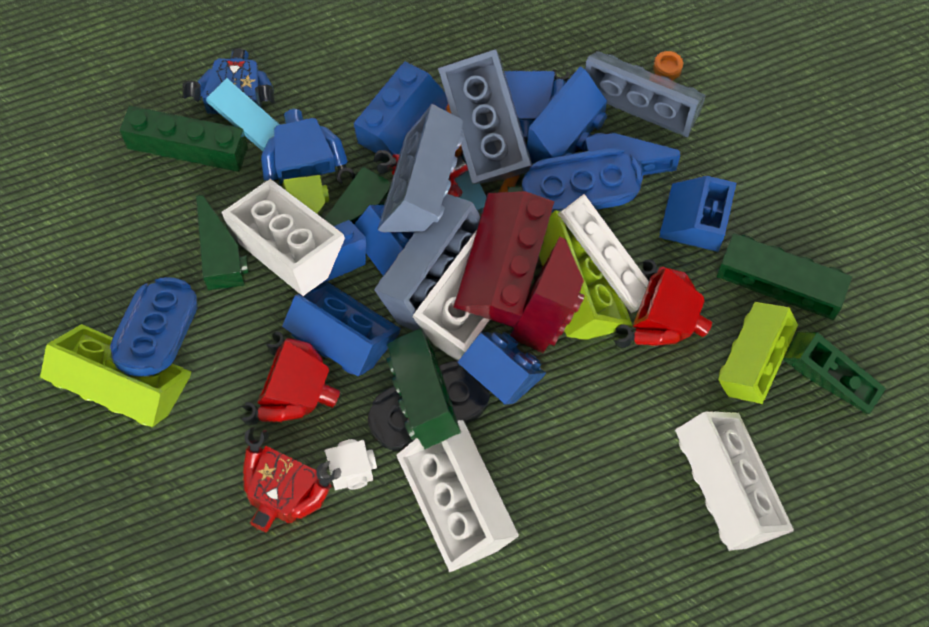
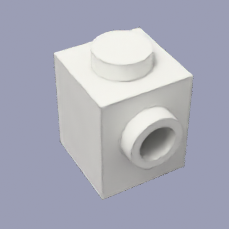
[325,439,377,490]

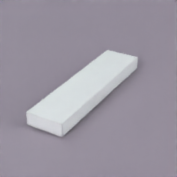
[558,194,649,313]

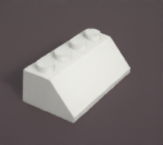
[222,179,345,296]
[413,230,490,361]
[675,411,794,551]
[397,420,519,572]

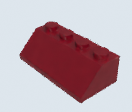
[453,191,554,327]
[510,237,585,353]

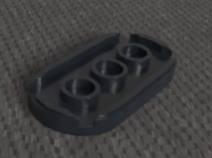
[368,361,490,451]

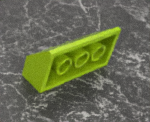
[539,210,633,340]
[40,324,191,427]

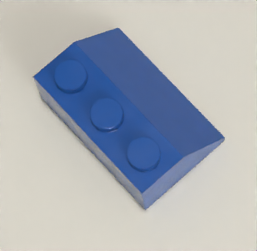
[354,61,448,155]
[527,66,607,164]
[282,282,401,377]

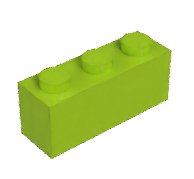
[718,302,798,404]

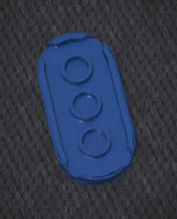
[522,148,643,213]
[110,277,197,376]

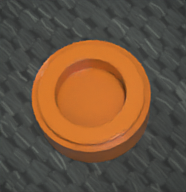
[653,51,683,80]

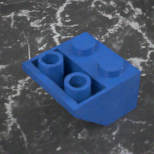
[659,176,736,252]
[354,205,414,276]
[457,332,546,404]

